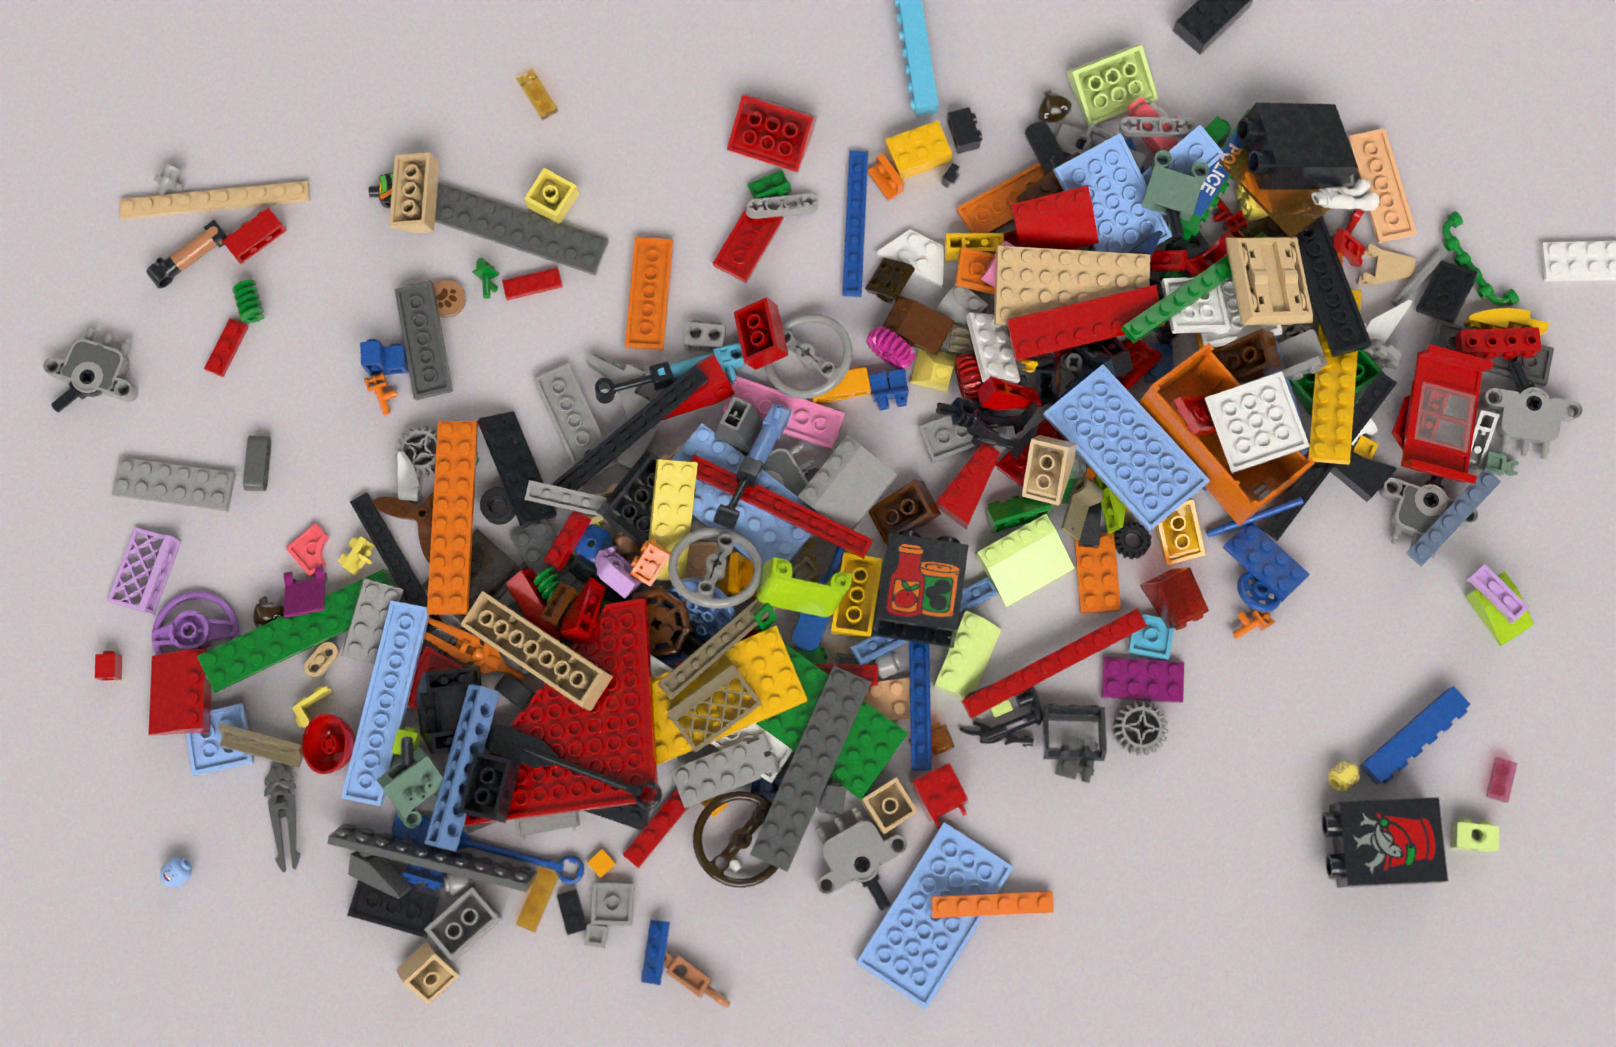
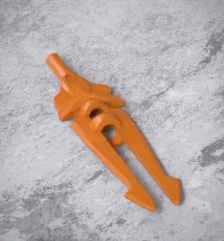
[424,616,525,682]

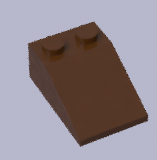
[882,296,955,355]
[1212,328,1283,383]
[868,479,942,544]

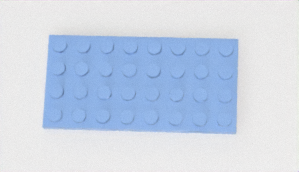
[1043,364,1210,532]
[671,423,817,563]
[856,822,1014,1009]

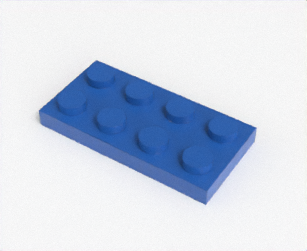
[1223,522,1310,602]

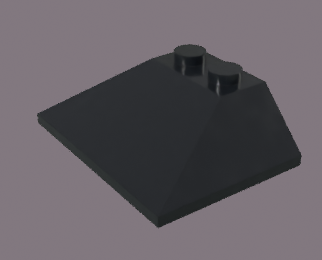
[416,666,486,754]

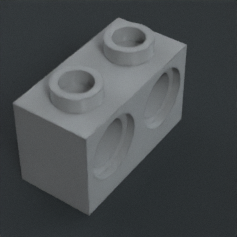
[684,320,726,352]

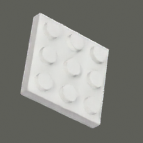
[1161,278,1230,334]

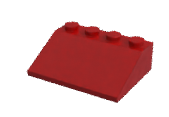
[727,94,817,173]
[1010,185,1099,250]
[148,649,212,735]

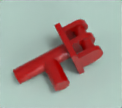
[1211,199,1248,231]

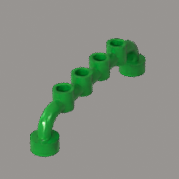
[1442,211,1519,306]

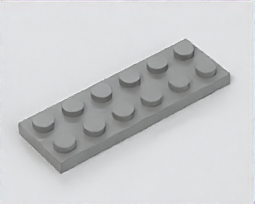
[533,363,617,476]
[112,457,236,512]

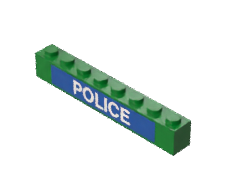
[1169,109,1250,241]

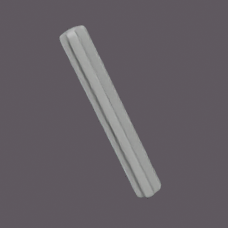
[1391,249,1447,307]

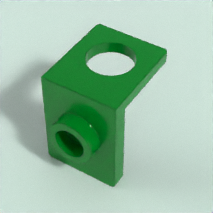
[753,603,778,632]

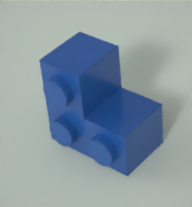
[360,339,408,376]

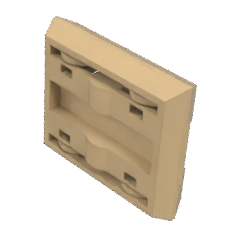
[1226,237,1313,325]

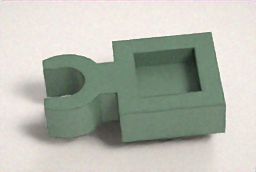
[1482,451,1519,476]

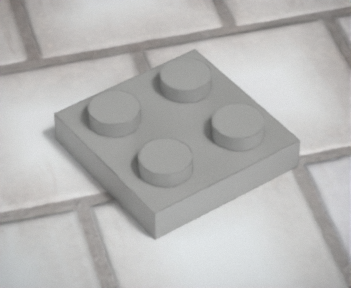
[591,883,635,926]

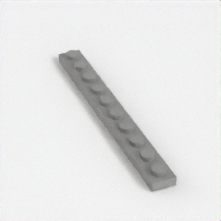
[525,480,718,542]

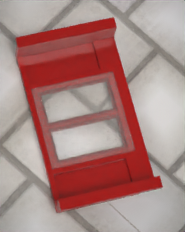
[1401,344,1493,484]

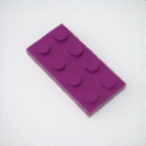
[1101,657,1184,703]

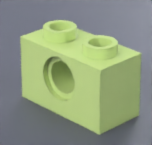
[1451,819,1499,852]

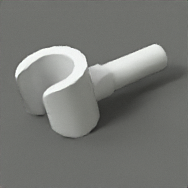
[721,860,743,874]

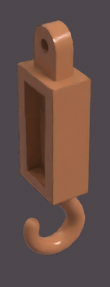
[664,953,730,1007]

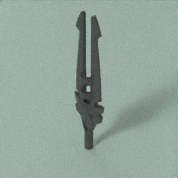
[264,761,301,872]

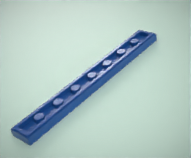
[842,151,868,297]
[909,641,932,771]

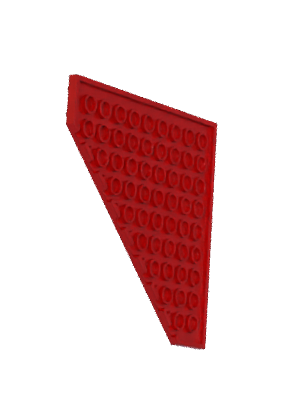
[464,598,658,826]

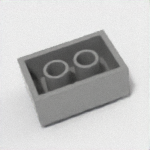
[425,887,503,961]

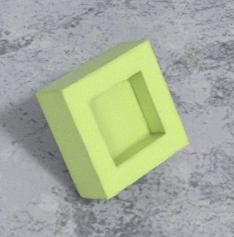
[990,699,1013,719]

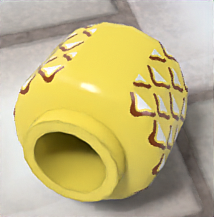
[1329,761,1360,792]

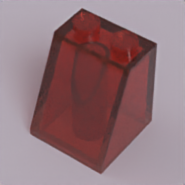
[1140,567,1209,630]

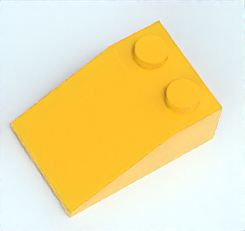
[1155,498,1206,566]

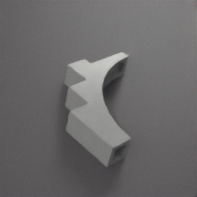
[586,354,659,471]

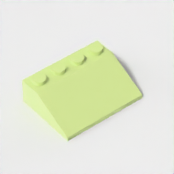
[1066,45,1158,126]
[976,514,1075,607]

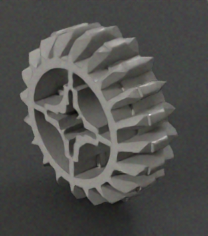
[395,425,437,478]
[1113,701,1169,756]

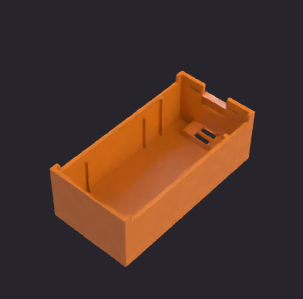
[1139,343,1315,526]

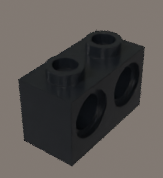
[1165,231,1211,261]

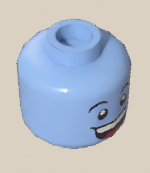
[160,857,192,887]

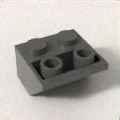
[714,396,763,453]

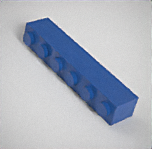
[1359,686,1471,784]

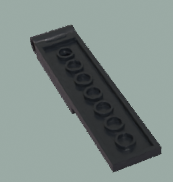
[1277,199,1372,358]

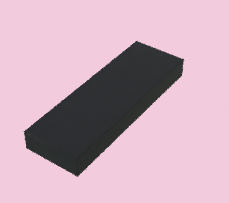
[1078,502,1102,548]

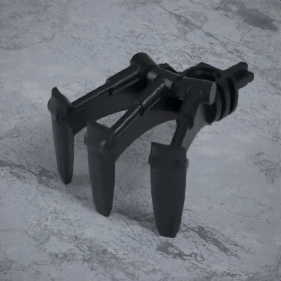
[936,375,1038,459]

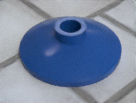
[573,526,612,565]

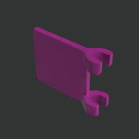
[284,566,327,618]

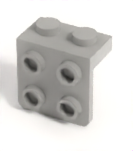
[1278,330,1328,381]

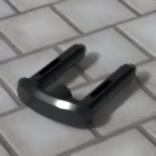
[965,671,1043,742]

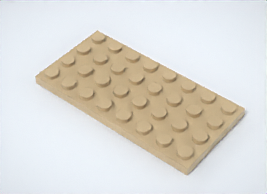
[994,246,1150,326]

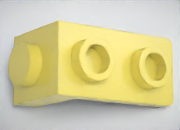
[292,686,333,729]

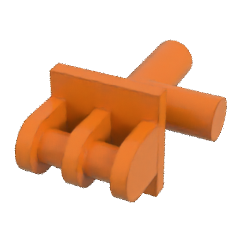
[364,372,398,416]
[1232,610,1276,639]

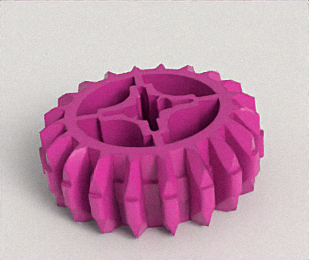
[866,326,916,370]

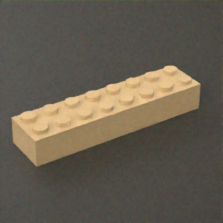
[460,591,613,711]

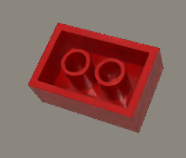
[734,297,789,370]

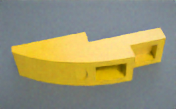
[1463,308,1549,336]

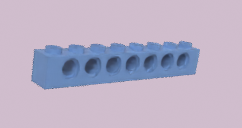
[425,685,500,851]

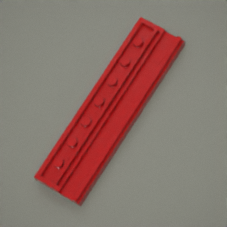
[1006,285,1165,361]

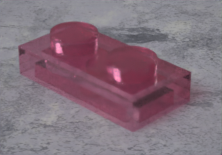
[1486,757,1517,803]

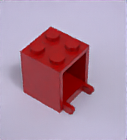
[911,762,969,829]

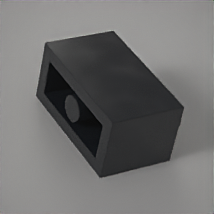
[947,107,983,154]

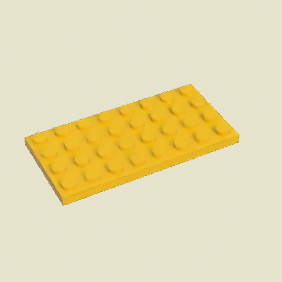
[652,626,808,765]

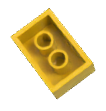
[885,120,952,180]

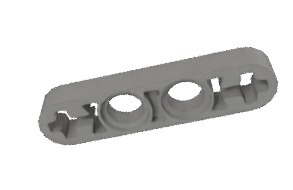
[1119,116,1195,138]
[746,194,819,219]

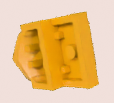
[717,552,758,601]

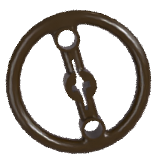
[693,791,778,888]

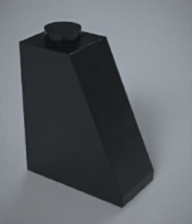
[1330,454,1396,502]

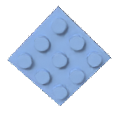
[186,703,254,776]

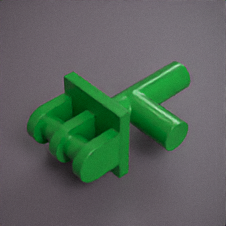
[472,258,499,299]

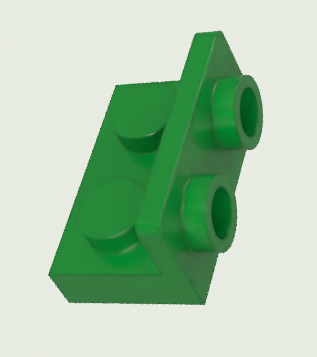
[747,170,791,199]

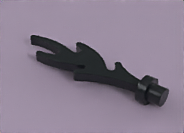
[960,721,1034,747]

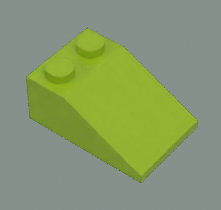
[1465,571,1534,646]

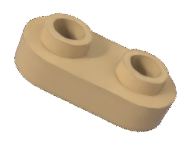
[304,642,339,678]

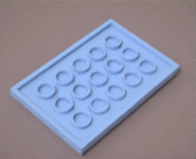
[1053,133,1172,253]

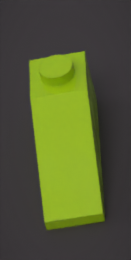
[1095,475,1126,533]

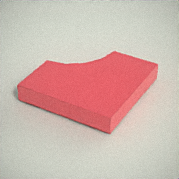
[285,523,329,578]

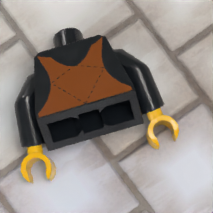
[1021,355,1061,414]

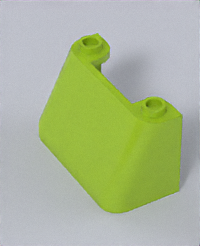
[757,557,852,617]

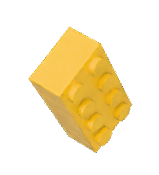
[831,552,883,640]

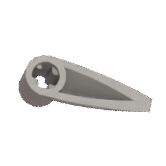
[397,449,422,502]

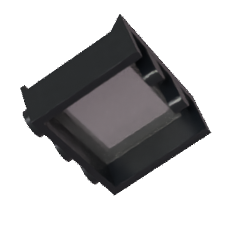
[1042,704,1107,761]

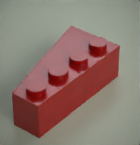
[936,443,1000,530]

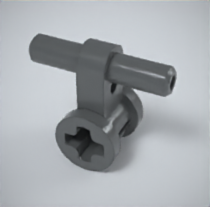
[1060,353,1092,390]

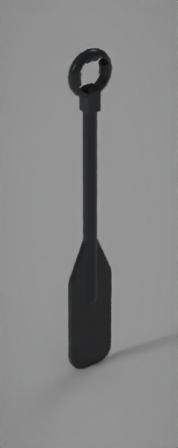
[1025,121,1067,175]
[485,724,662,810]

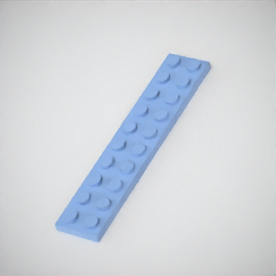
[341,601,430,807]

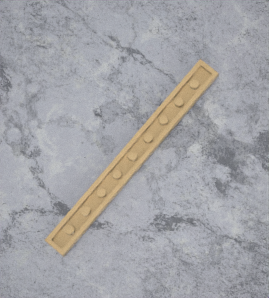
[119,181,310,220]

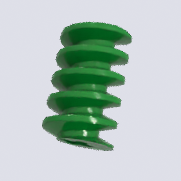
[232,280,264,323]
[534,567,572,606]

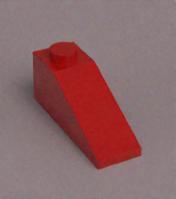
[977,376,1041,410]
[559,578,606,643]

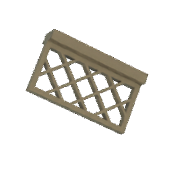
[666,664,762,753]
[218,723,304,768]

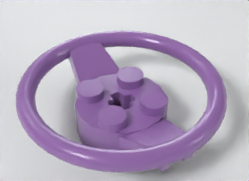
[152,591,239,655]

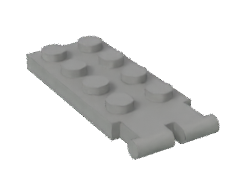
[670,733,780,808]

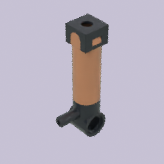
[146,220,227,289]

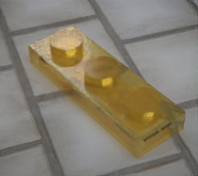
[516,867,559,933]

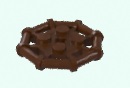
[631,586,693,658]

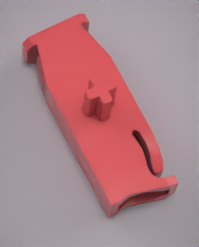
[1127,97,1180,156]

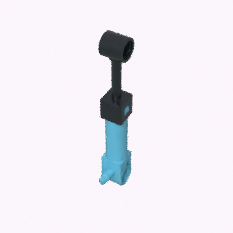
[595,344,745,404]

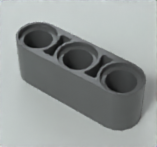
[243,436,271,491]

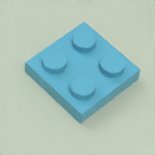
[1128,614,1175,660]

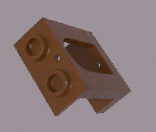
[540,582,603,630]

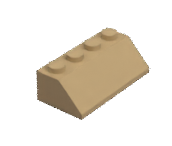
[389,152,440,234]

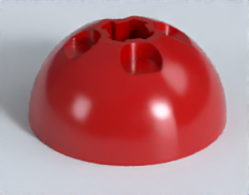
[302,713,355,774]

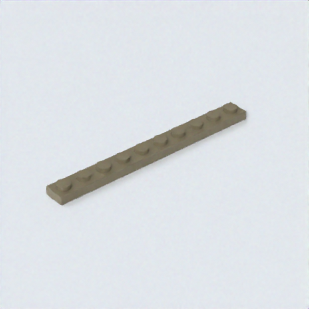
[658,556,819,700]

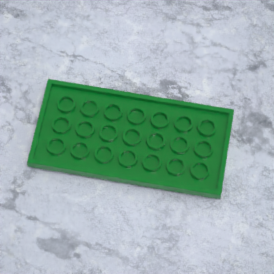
[756,643,908,800]

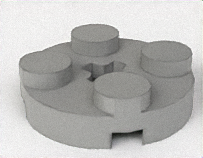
[1363,339,1403,370]

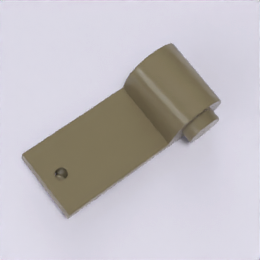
[1061,476,1103,541]

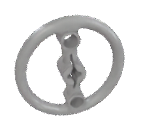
[765,313,853,399]
[668,528,763,609]

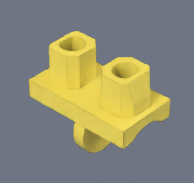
[338,536,375,576]

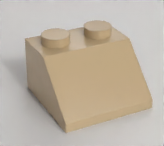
[396,941,459,1005]

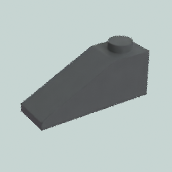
[348,851,411,899]

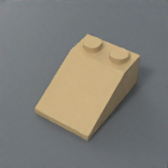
[1022,435,1077,506]

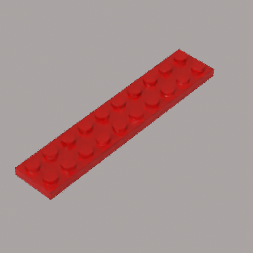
[996,340,1162,488]

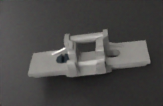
[1056,123,1147,170]

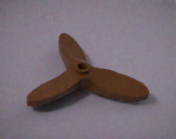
[373,492,434,564]

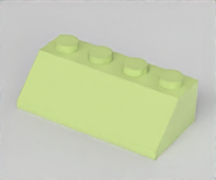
[934,611,1001,699]

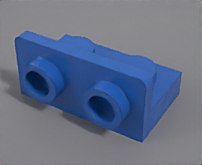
[402,864,447,890]

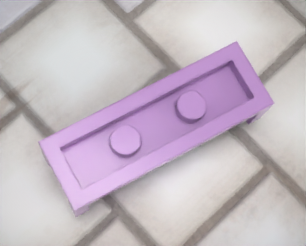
[1466,564,1529,624]

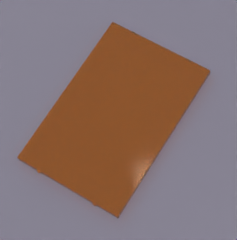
[1219,145,1332,238]

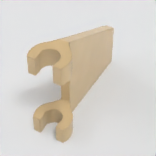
[1358,244,1416,286]

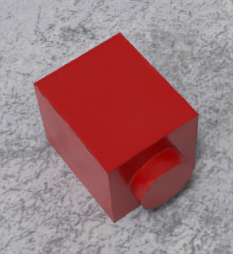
[95,650,122,681]

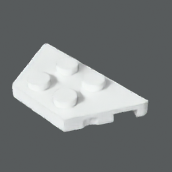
[877,229,944,289]

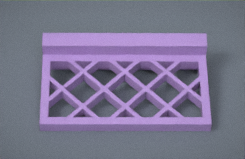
[107,527,181,615]

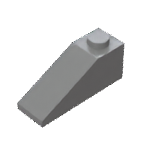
[1469,406,1500,471]

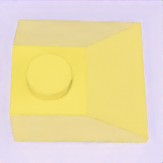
[910,349,957,392]

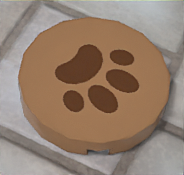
[434,280,466,318]

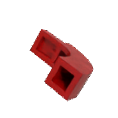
[1185,227,1245,277]

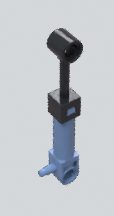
[713,402,792,530]

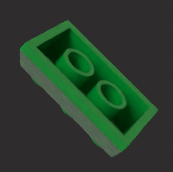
[985,495,1052,534]

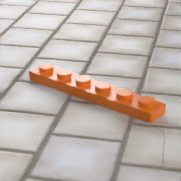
[930,891,1054,918]

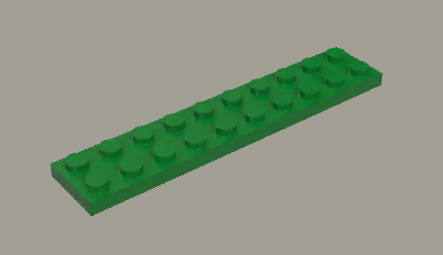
[197,569,392,693]

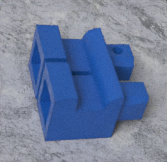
[869,369,909,411]

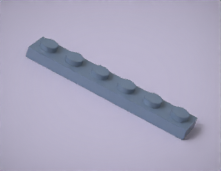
[1406,468,1501,567]

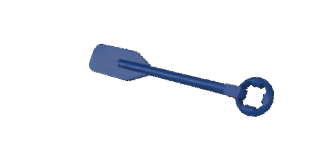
[792,546,844,651]
[391,814,584,884]

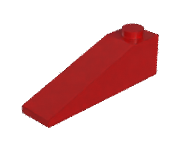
[661,354,735,421]

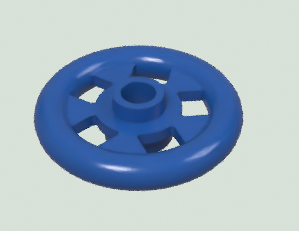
[1237,571,1281,612]

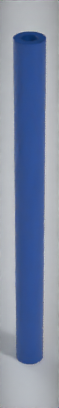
[1206,496,1304,538]

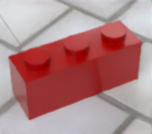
[222,207,287,264]

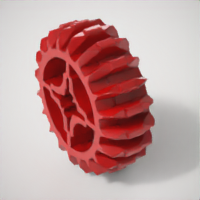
[954,353,983,401]

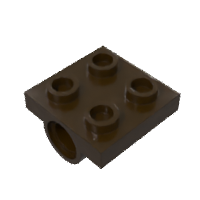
[865,258,915,303]

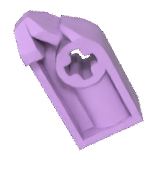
[595,545,642,599]

